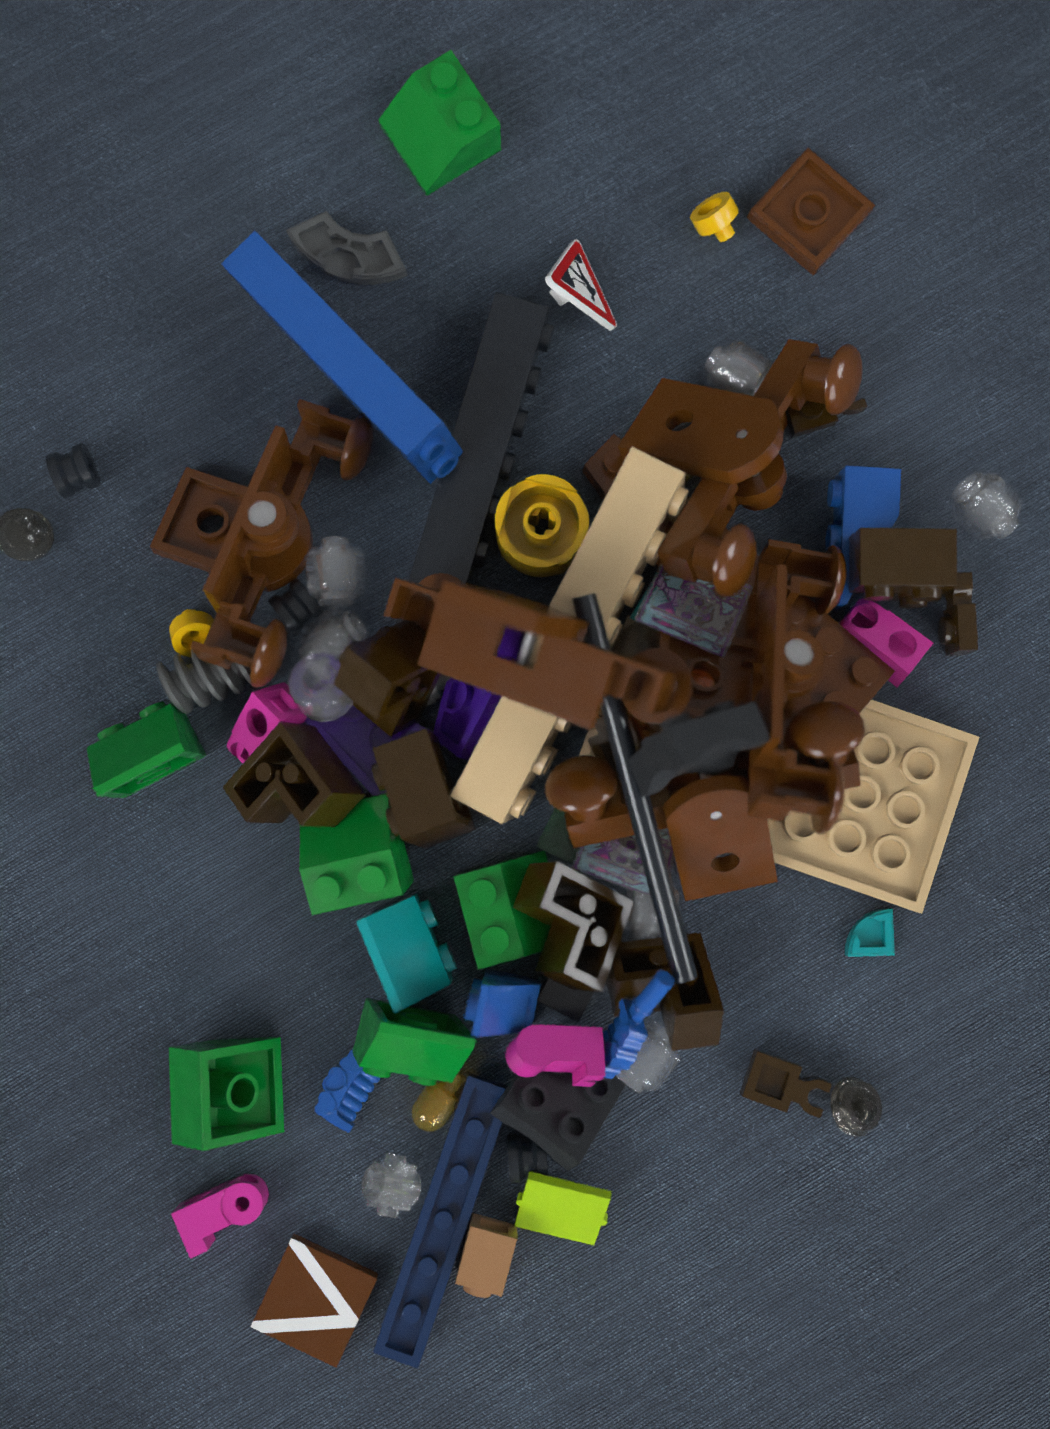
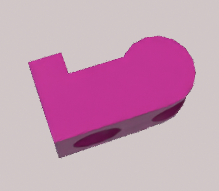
[839,598,933,688]
[227,682,312,764]
[505,1025,605,1087]
[171,1173,269,1259]

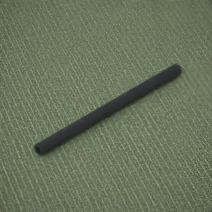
[572,593,697,983]

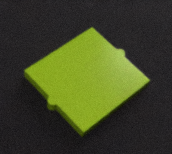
[514,1171,612,1246]

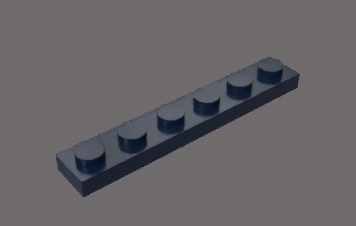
[373,1073,508,1369]

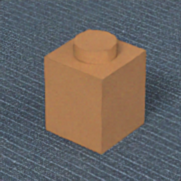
[455,1213,517,1298]

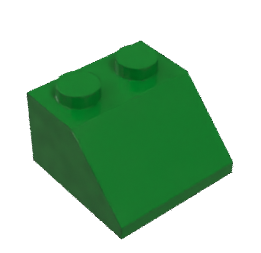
[378,50,501,196]
[86,701,207,798]
[299,793,414,915]
[453,850,551,970]
[352,998,476,1086]
[169,1037,284,1151]

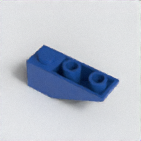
[825,466,901,611]
[465,968,541,1037]

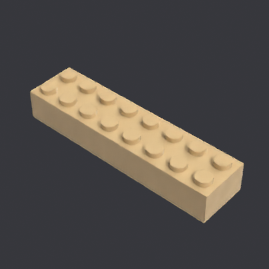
[451,447,689,824]

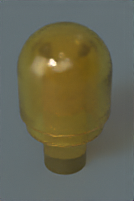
[412,1072,466,1132]

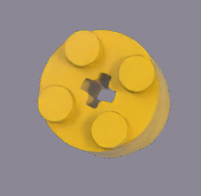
[495,474,589,577]

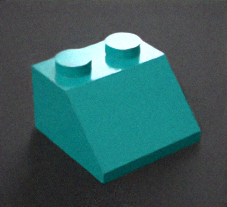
[356,893,457,1013]

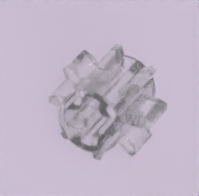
[362,1153,421,1218]

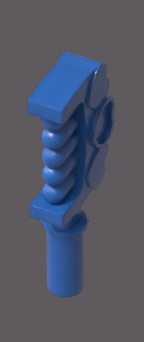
[603,970,674,1079]
[314,1049,380,1133]

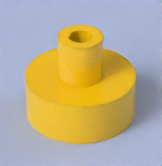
[690,192,739,242]
[169,609,214,657]

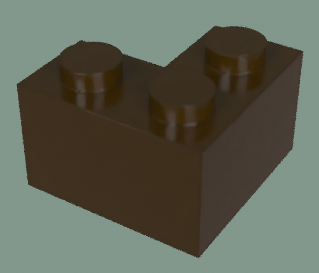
[849,528,957,608]
[333,620,441,737]
[222,722,365,827]
[371,728,476,849]
[513,861,634,992]
[606,933,724,1051]

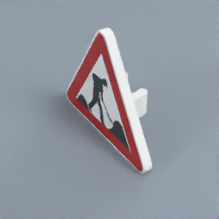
[545,239,617,331]

